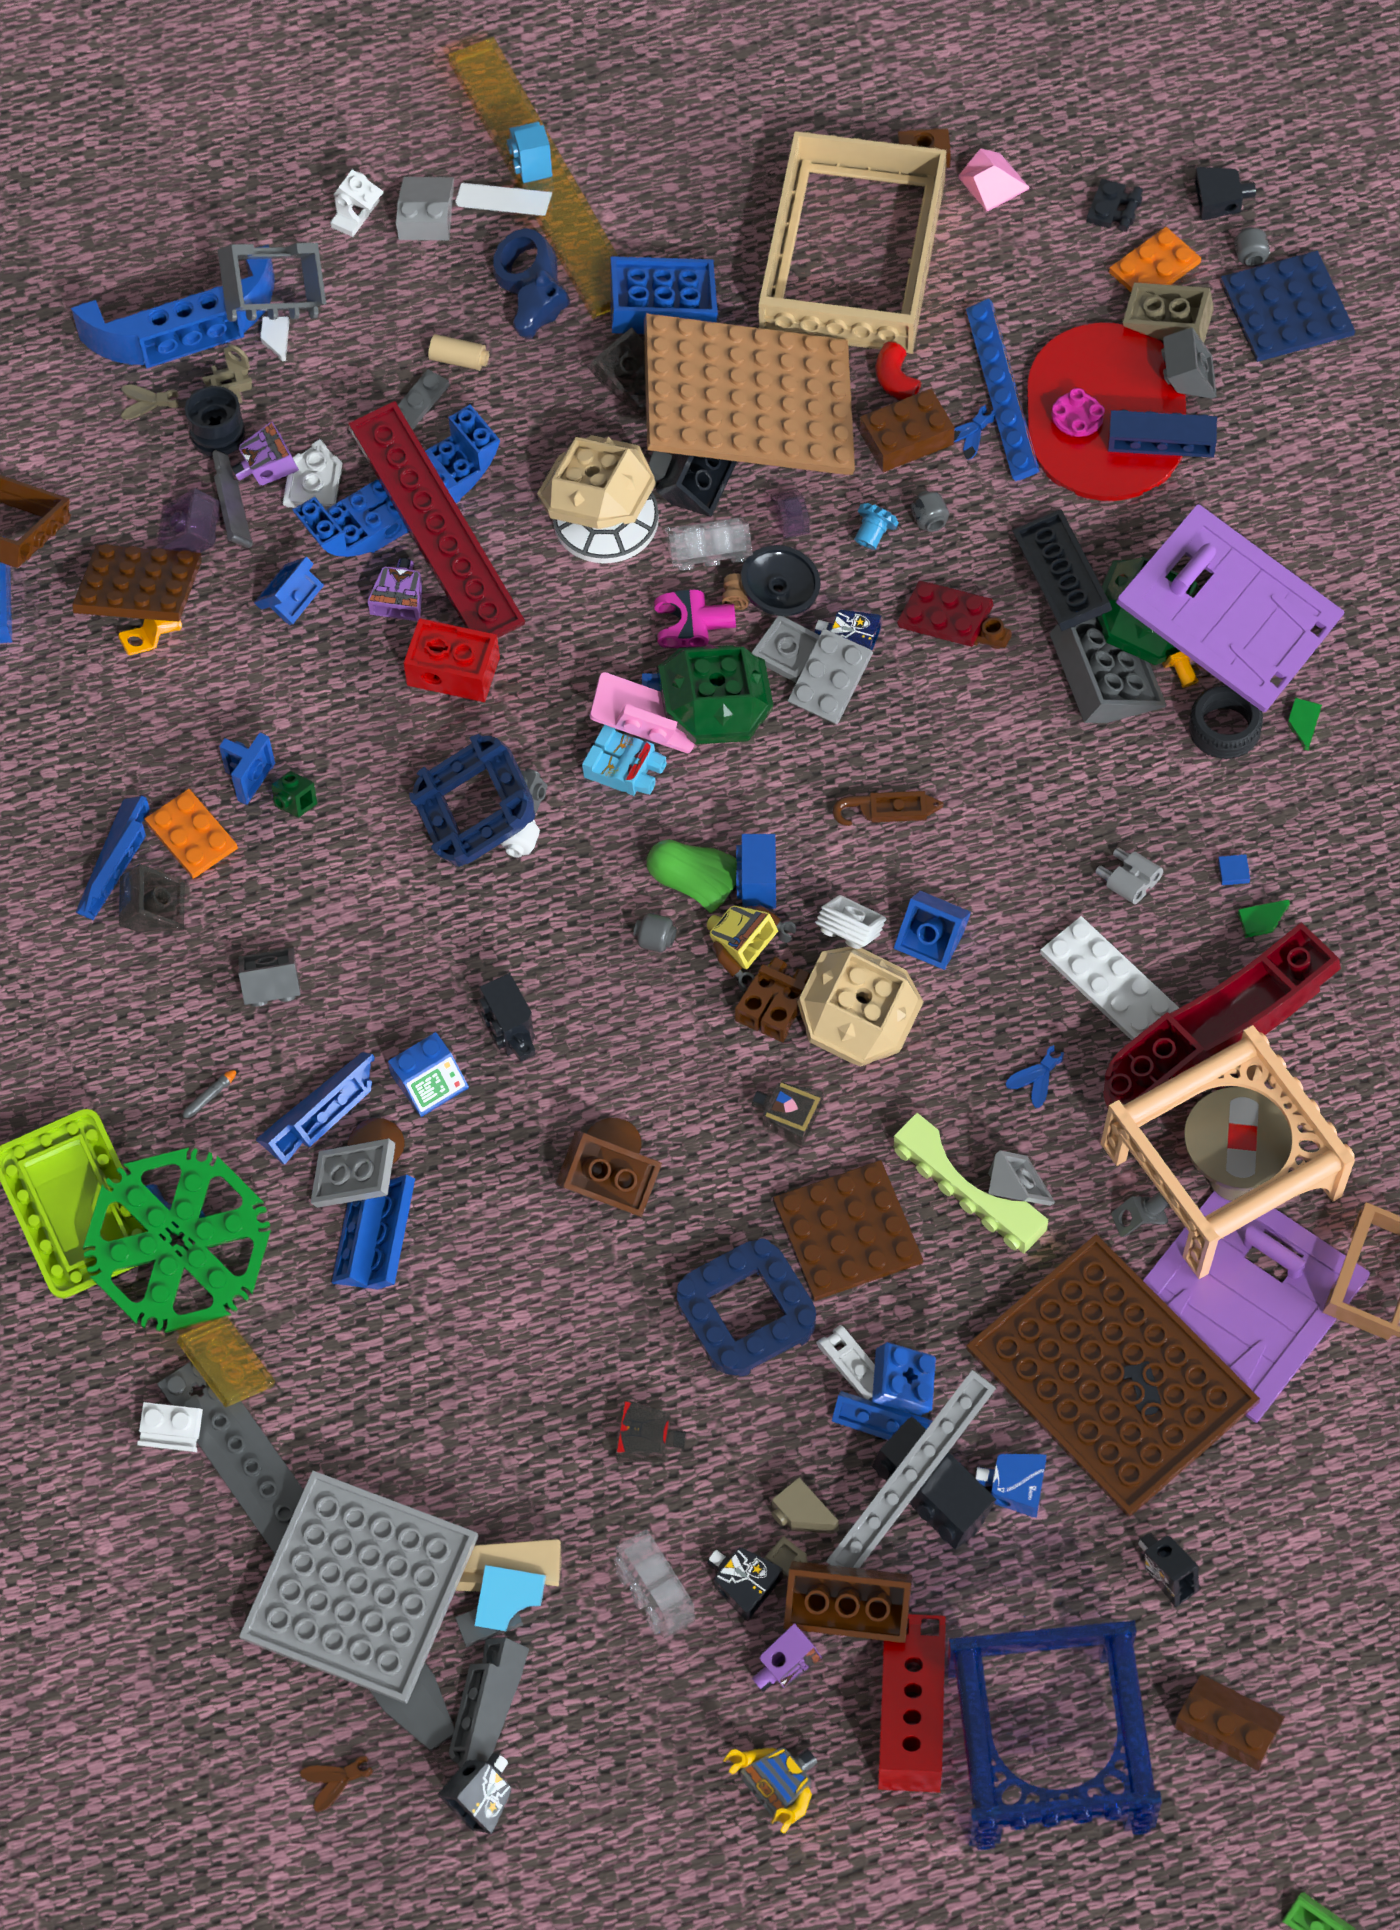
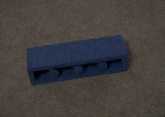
[1108,410,1217,458]

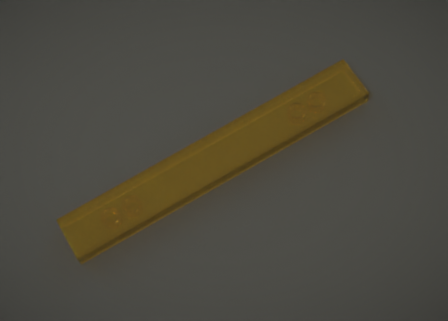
[448,37,619,319]

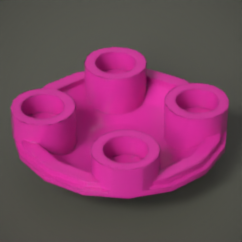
[1052,388,1105,437]

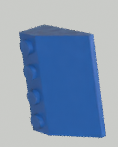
[610,257,718,334]

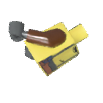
[707,905,796,992]

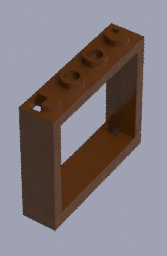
[0,475,71,568]

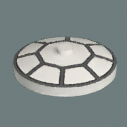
[553,492,659,563]

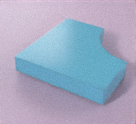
[475,1565,546,1631]

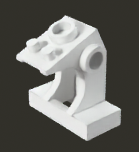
[331,170,383,237]

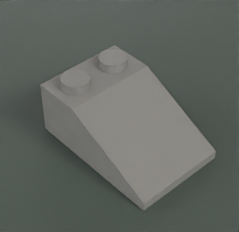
[396,177,454,240]

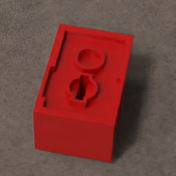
[403,618,500,702]

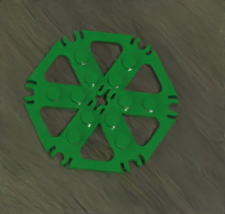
[83,1148,271,1333]

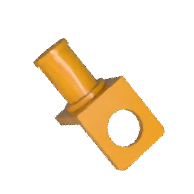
[118,619,182,655]
[1162,652,1199,688]

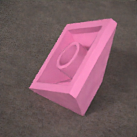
[958,149,1029,211]

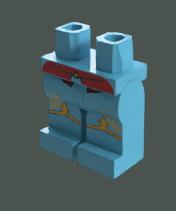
[582,725,667,796]

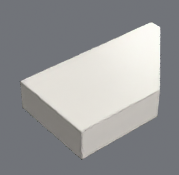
[261,317,289,361]

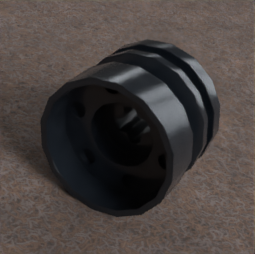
[185,386,246,457]

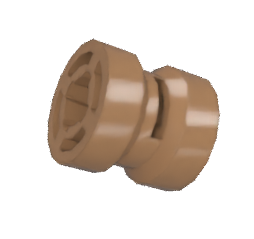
[722,574,749,610]

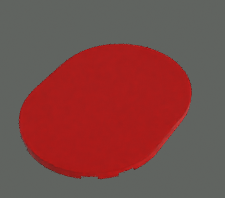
[1027,323,1186,501]

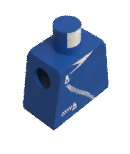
[976,1454,1047,1518]

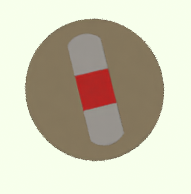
[1185,1087,1301,1201]

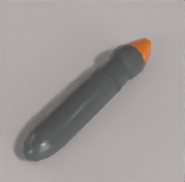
[183,1070,236,1118]

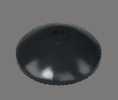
[740,545,821,616]

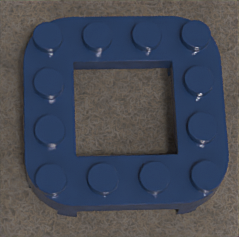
[409,734,535,867]
[677,1238,816,1377]

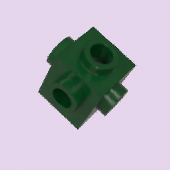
[271,771,317,818]

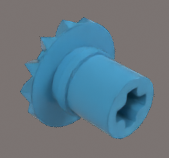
[854,503,899,550]

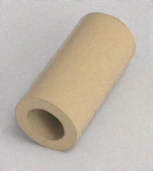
[428,334,489,371]

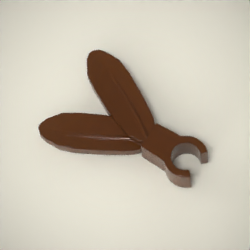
[300,1756,373,1812]

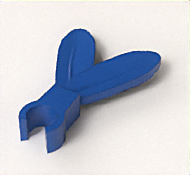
[1006,1045,1064,1108]

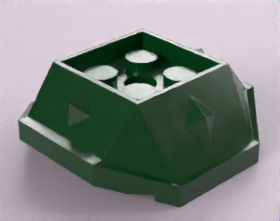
[1097,557,1200,665]
[657,644,774,745]

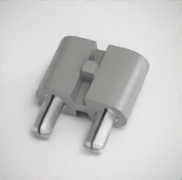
[1096,847,1163,904]

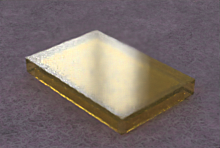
[177,1316,275,1408]

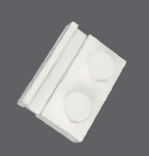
[137,1402,203,1452]

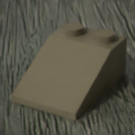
[1123,283,1214,343]

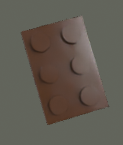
[860,388,955,473]

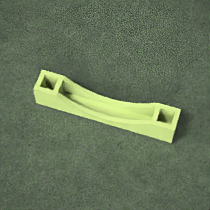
[894,1113,1048,1254]

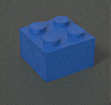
[736,834,776,909]

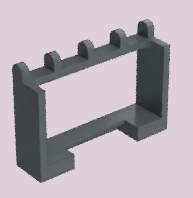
[217,243,326,321]

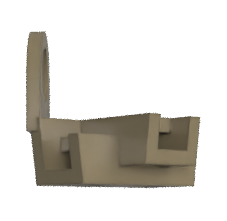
[202,345,252,403]

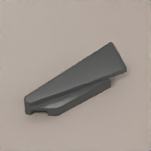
[449,1638,529,1768]

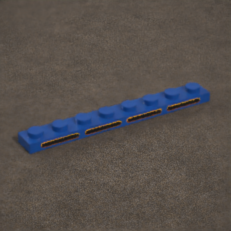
[966,299,1040,481]

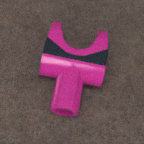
[654,590,736,648]

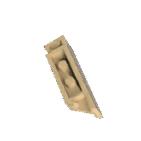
[455,1539,561,1592]

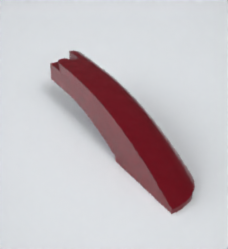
[1103,922,1341,1109]

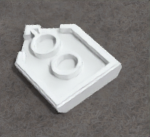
[283,439,343,510]

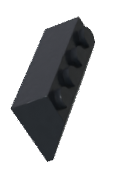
[656,453,737,517]
[872,1416,996,1550]

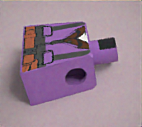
[232,422,299,485]
[368,558,422,621]
[751,1624,822,1693]

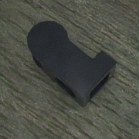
[1120,1361,1161,1416]

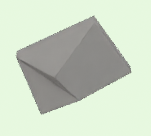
[988,1150,1055,1206]

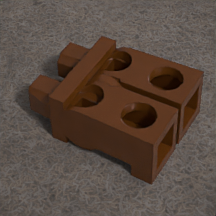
[735,957,811,1043]

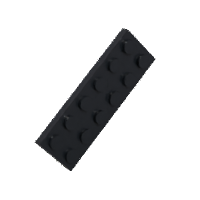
[1012,509,1112,631]

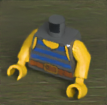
[723,1747,818,1833]

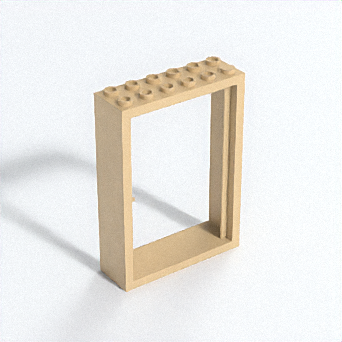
[759,131,946,354]

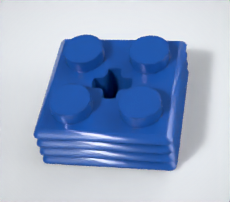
[872,1342,936,1416]

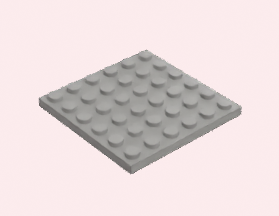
[239,1471,479,1704]

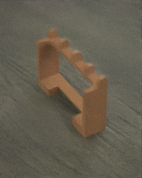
[1322,1202,1400,1340]

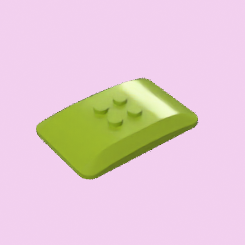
[0,1109,148,1299]

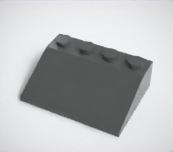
[1049,617,1167,723]

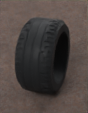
[1189,685,1263,759]

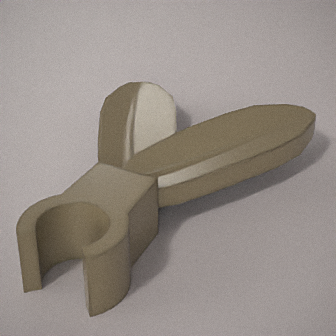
[121,385,179,419]

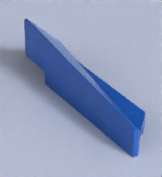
[76,796,150,921]
[256,1052,375,1165]

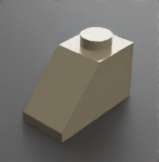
[771,1478,839,1534]

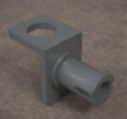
[1111,1191,1170,1237]

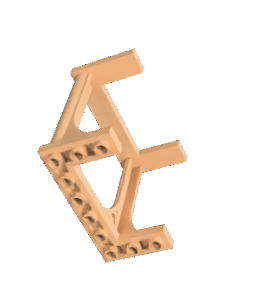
[1101,1025,1355,1279]

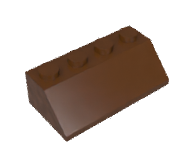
[783,1561,913,1643]

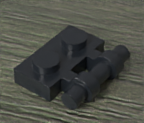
[1086,178,1143,232]

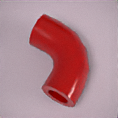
[875,342,921,401]

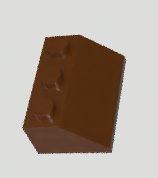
[1175,1674,1285,1771]

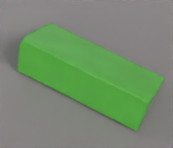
[1282,1892,1355,1930]

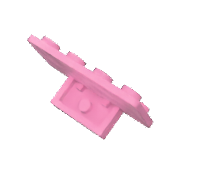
[590,672,694,753]

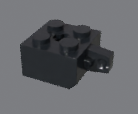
[478,973,536,1062]

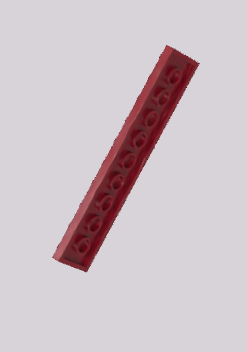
[348,401,525,638]

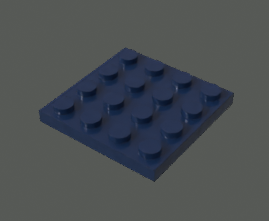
[1220,250,1355,362]

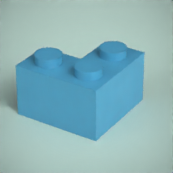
[506,122,553,183]

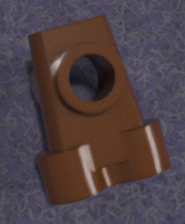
[973,618,1012,649]

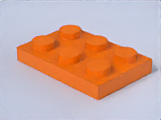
[1109,227,1201,292]
[145,789,238,879]

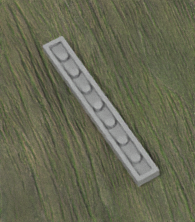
[826,1369,997,1569]

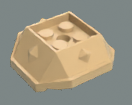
[537,435,656,529]
[797,947,923,1067]

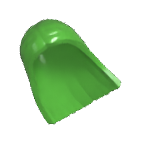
[646,839,737,913]

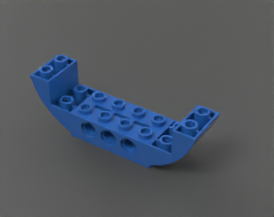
[71,245,275,369]
[292,405,500,557]

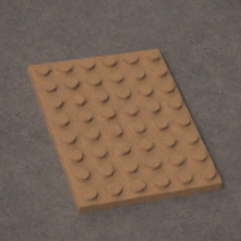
[644,313,855,475]

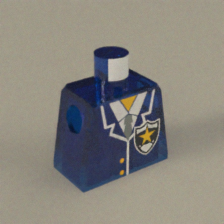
[815,610,882,670]

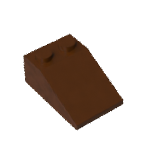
[555,1130,662,1217]

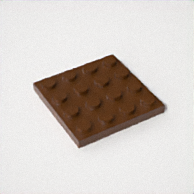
[72,544,201,622]
[773,1160,923,1301]

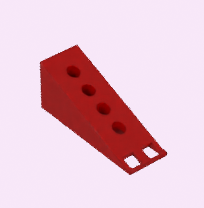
[878,1614,946,1793]

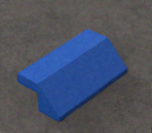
[331,1174,415,1289]

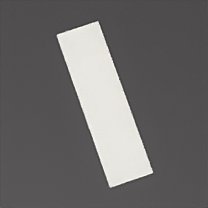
[456,183,552,216]

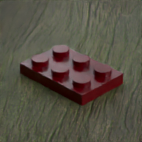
[897,580,994,647]

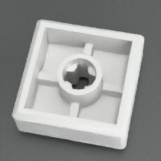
[815,895,887,949]

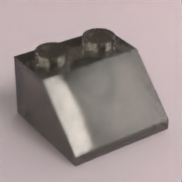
[119,864,185,933]

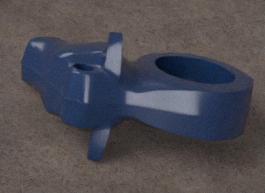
[493,228,570,340]

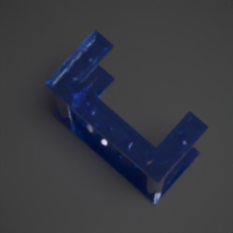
[947,1620,1162,1850]

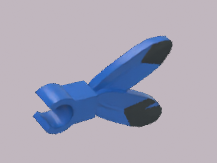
[954,405,996,460]

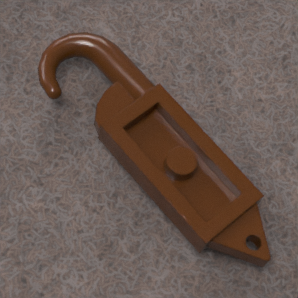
[832,791,944,826]

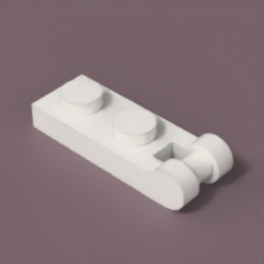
[816,1325,875,1401]

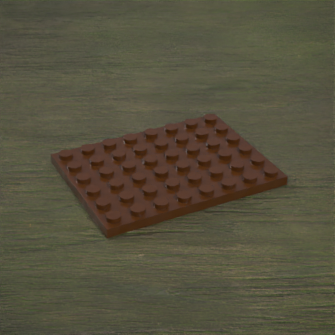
[966,1234,1260,1518]

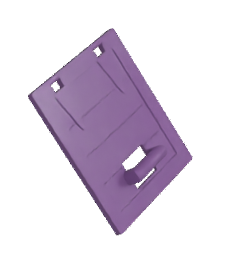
[1116,504,1344,713]
[1143,1191,1370,1423]

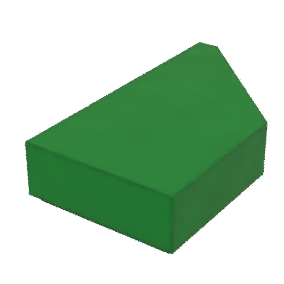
[1288,698,1322,751]
[1238,899,1290,938]

